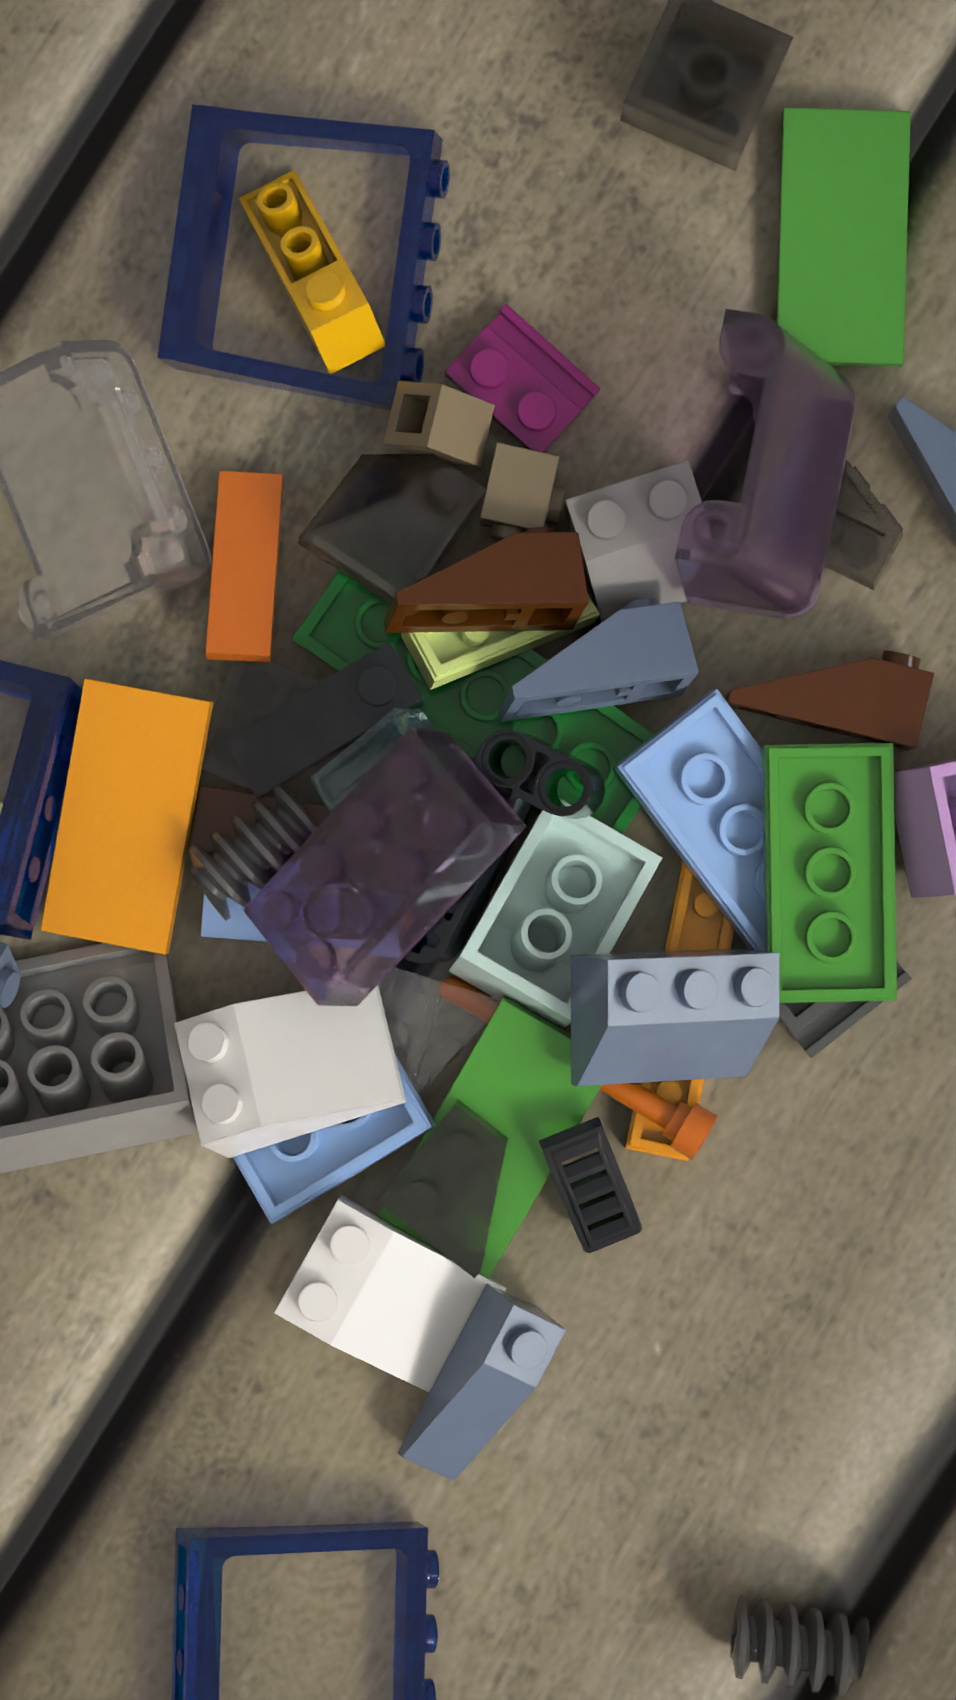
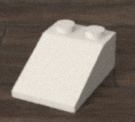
[174,979,406,1158]
[274,1194,507,1392]

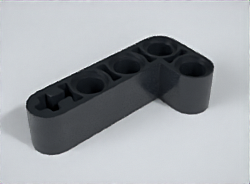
[393,729,605,963]

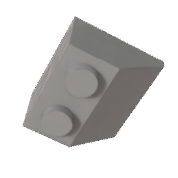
[564,460,724,623]

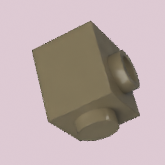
[383,381,495,467]
[480,442,566,541]

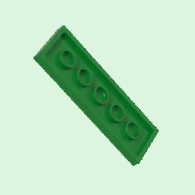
[292,534,654,834]

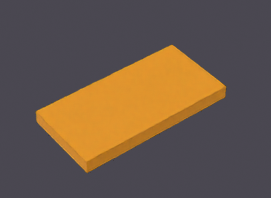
[41,678,213,955]

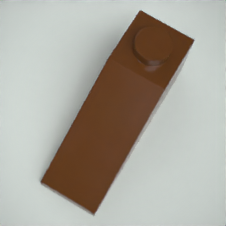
[384,527,588,633]
[725,650,934,751]

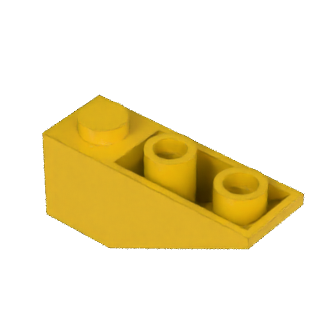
[238,169,386,375]

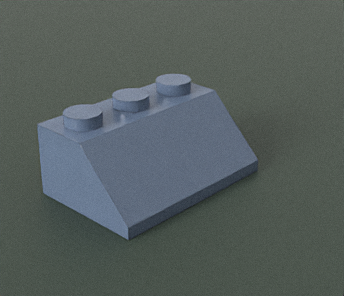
[571,948,780,1086]

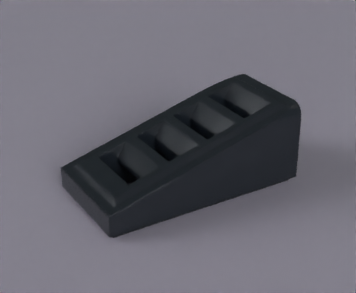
[539,1117,642,1253]

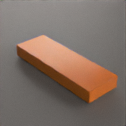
[206,471,284,663]

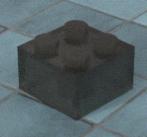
[620,0,793,171]

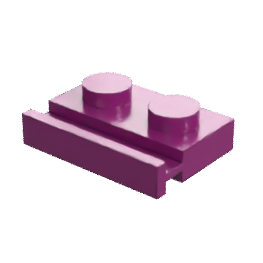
[444,304,601,453]

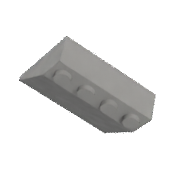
[0,943,198,1174]

